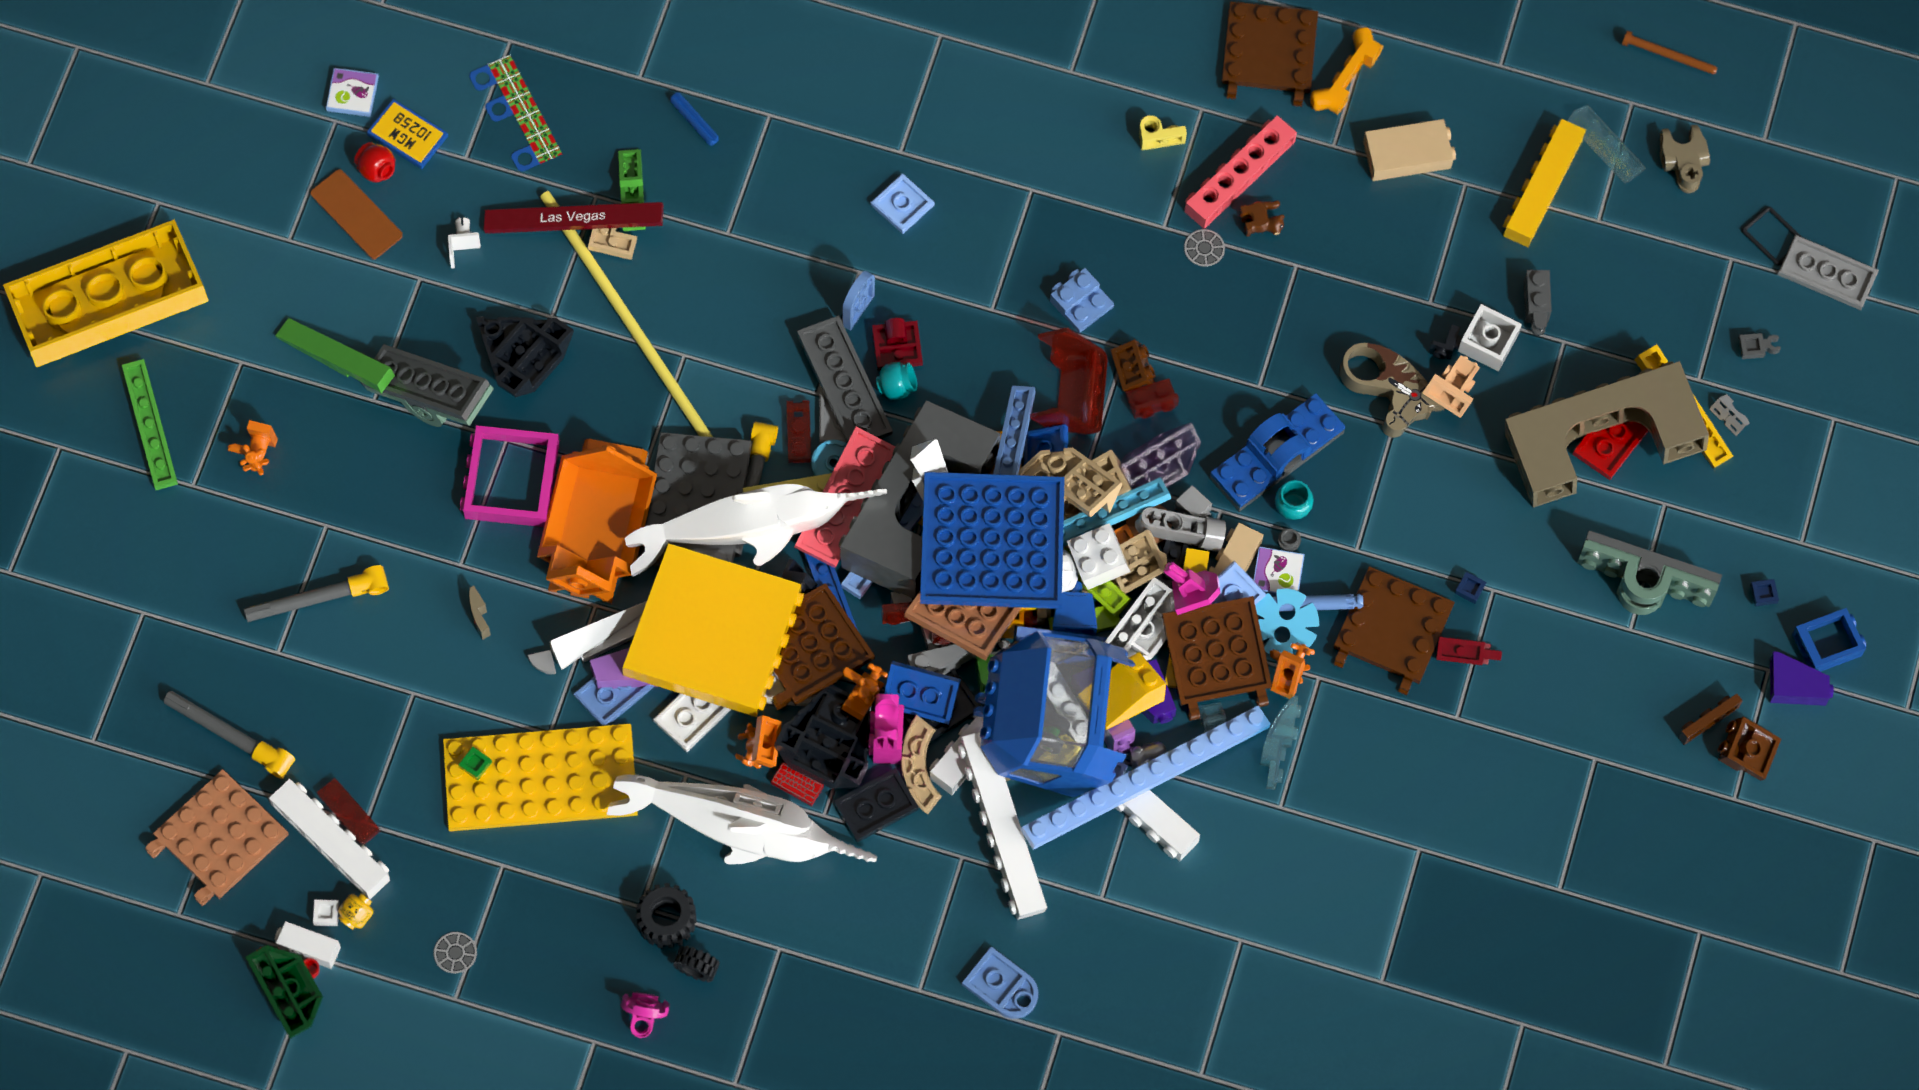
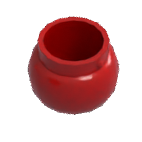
[354,142,395,183]

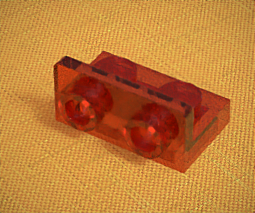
[1126,378,1179,419]

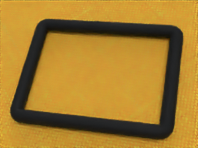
[1742,207,1803,265]

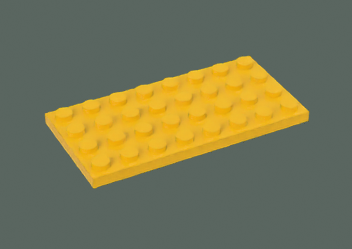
[443,724,638,831]

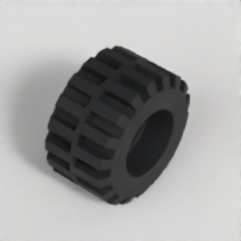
[636,883,696,948]

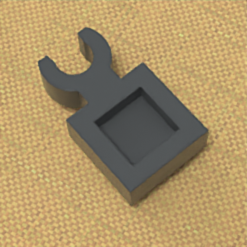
[1738,333,1781,359]

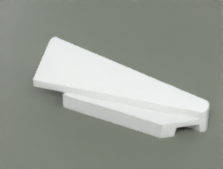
[910,439,948,502]
[550,601,647,670]

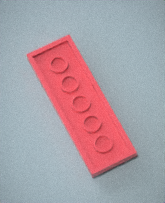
[794,427,895,568]

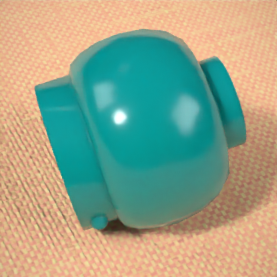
[876,362,917,400]
[1275,480,1314,520]

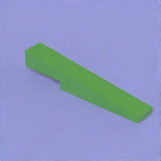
[275,318,395,393]

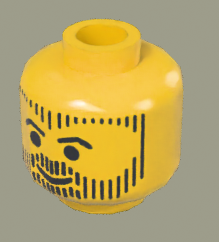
[338,893,374,930]

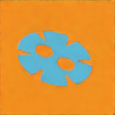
[1255,589,1319,654]

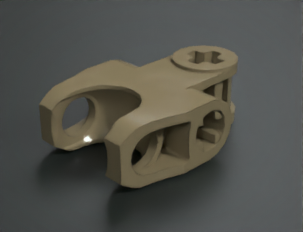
[1660,125,1710,193]

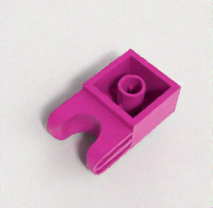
[869,694,904,764]

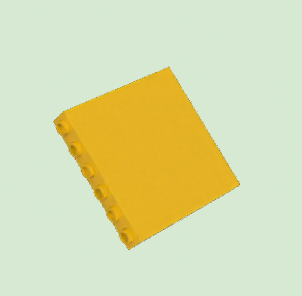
[622,543,804,717]

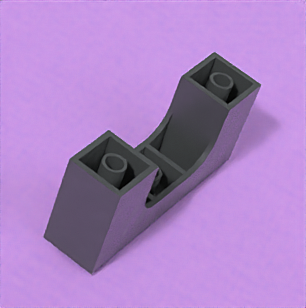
[839,400,1000,600]

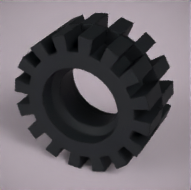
[673,946,720,982]

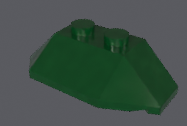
[246,945,323,1039]

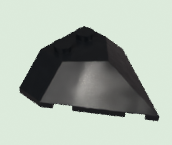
[476,317,574,398]

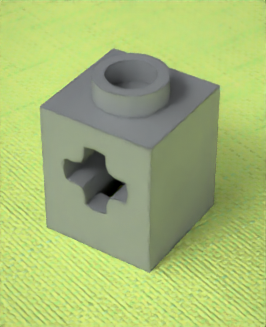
[1175,486,1212,518]

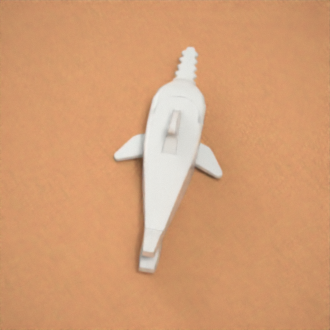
[625,484,887,577]
[607,775,877,864]

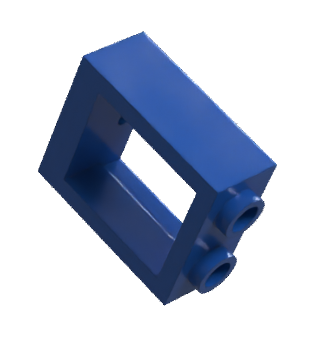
[1792,608,1866,672]

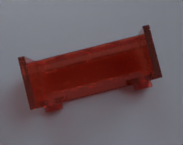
[1030,328,1108,434]

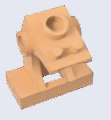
[1422,355,1480,418]

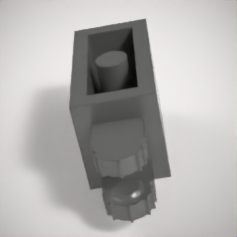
[1524,270,1552,337]

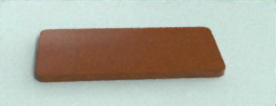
[311,170,403,259]

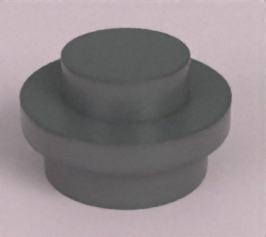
[1278,529,1301,552]

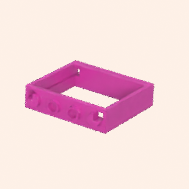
[460,425,560,527]

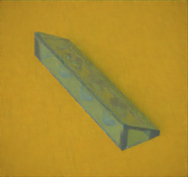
[1567,105,1646,183]

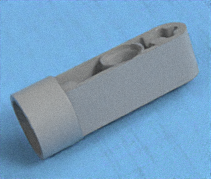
[1135,507,1226,552]

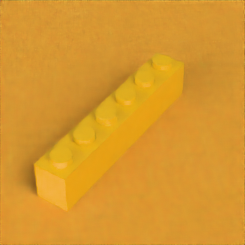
[1503,119,1586,247]

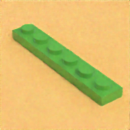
[122,359,178,490]

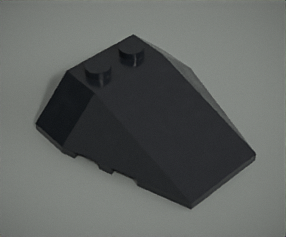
[774,685,871,788]

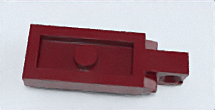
[1436,636,1502,665]

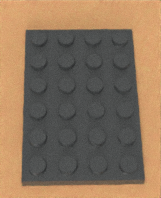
[640,433,752,567]

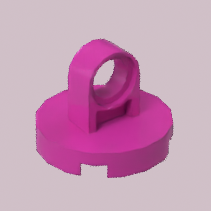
[621,993,670,1038]

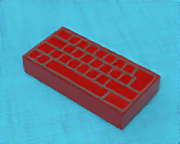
[771,762,824,806]

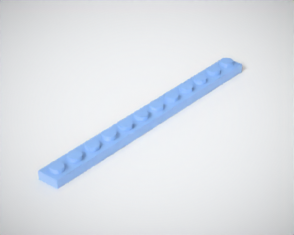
[1021,706,1271,850]

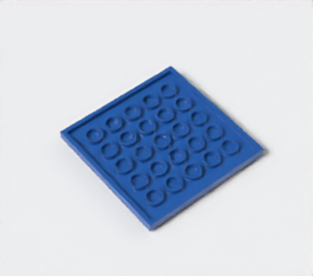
[920,472,1065,609]

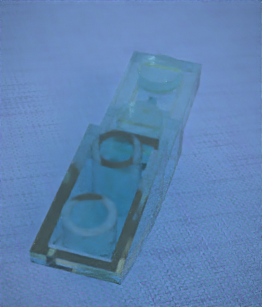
[1260,696,1302,790]

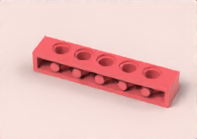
[1185,116,1297,229]

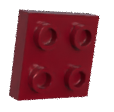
[872,318,923,370]

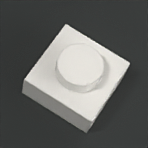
[313,900,339,926]

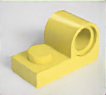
[1139,116,1187,150]

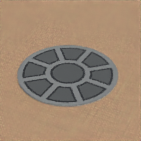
[1184,229,1225,266]
[434,932,477,973]

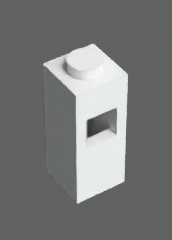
[275,921,341,969]

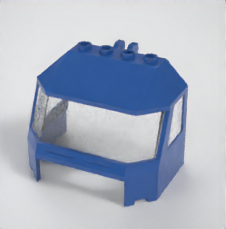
[973,631,1136,797]

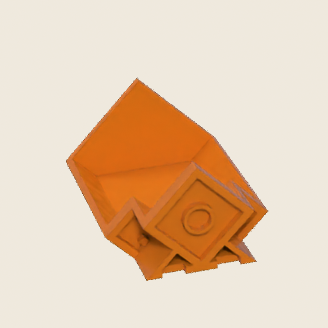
[537,439,657,603]

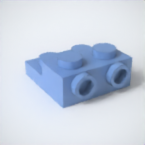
[1050,268,1114,333]

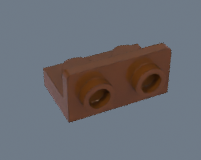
[1111,339,1156,393]

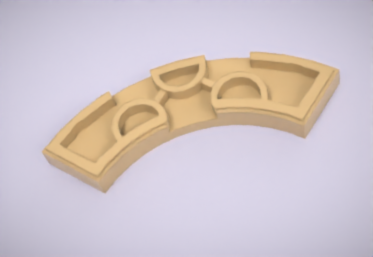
[901,715,942,814]

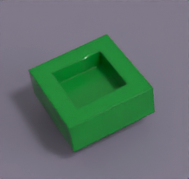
[459,747,492,780]

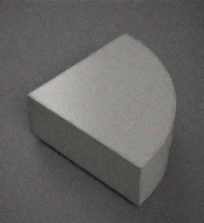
[528,650,556,674]

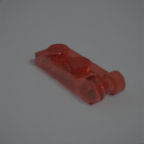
[786,400,811,463]

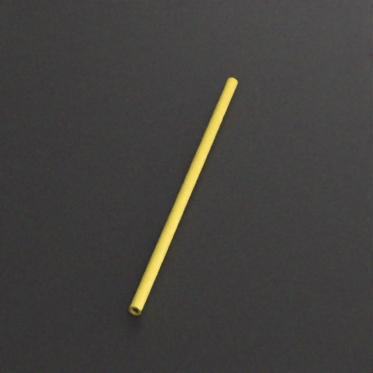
[540,191,713,437]

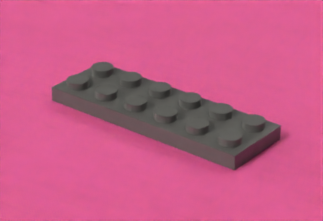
[797,316,893,443]

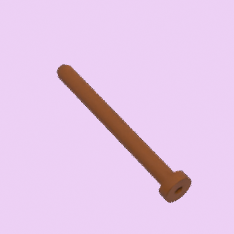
[1622,30,1717,74]

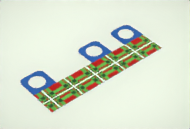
[469,55,562,171]

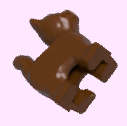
[1240,200,1285,237]

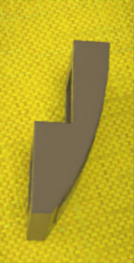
[469,586,491,639]

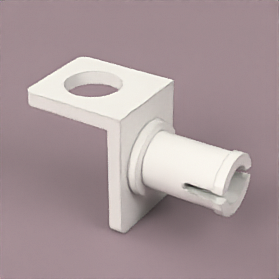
[448,218,481,268]

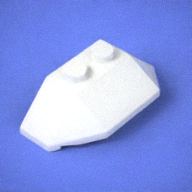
[1105,578,1175,661]

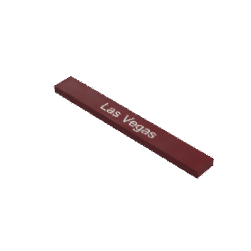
[484,202,664,234]

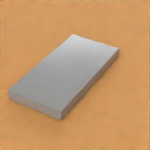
[1778,235,1879,310]

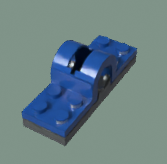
[1210,393,1345,512]

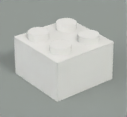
[1458,304,1522,371]
[1067,523,1130,590]

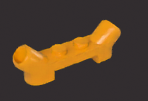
[1310,27,1383,115]

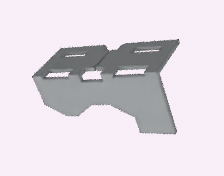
[1710,394,1750,436]

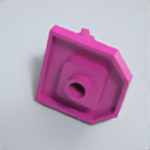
[1164,562,1220,615]

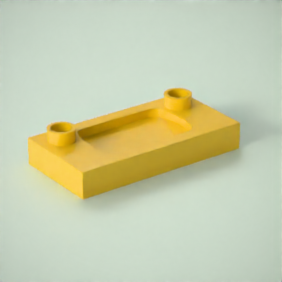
[3,219,208,368]

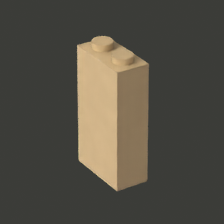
[1363,119,1456,181]

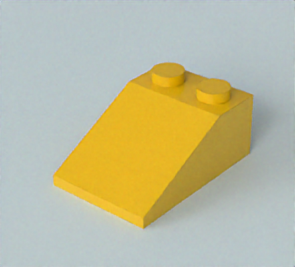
[1080,652,1166,730]

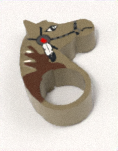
[1339,343,1445,438]

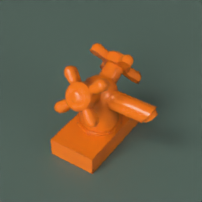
[228,420,278,475]
[1270,642,1315,700]
[841,663,888,721]
[735,715,782,769]

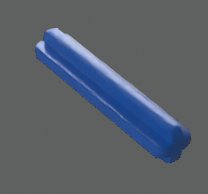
[670,92,719,146]

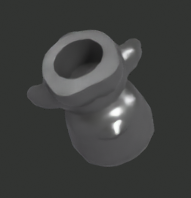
[1129,742,1167,769]

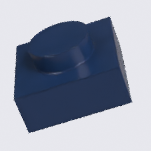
[1455,572,1487,604]
[1750,579,1779,607]

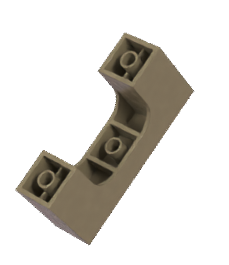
[1505,361,1709,508]

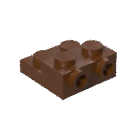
[1718,717,1781,781]

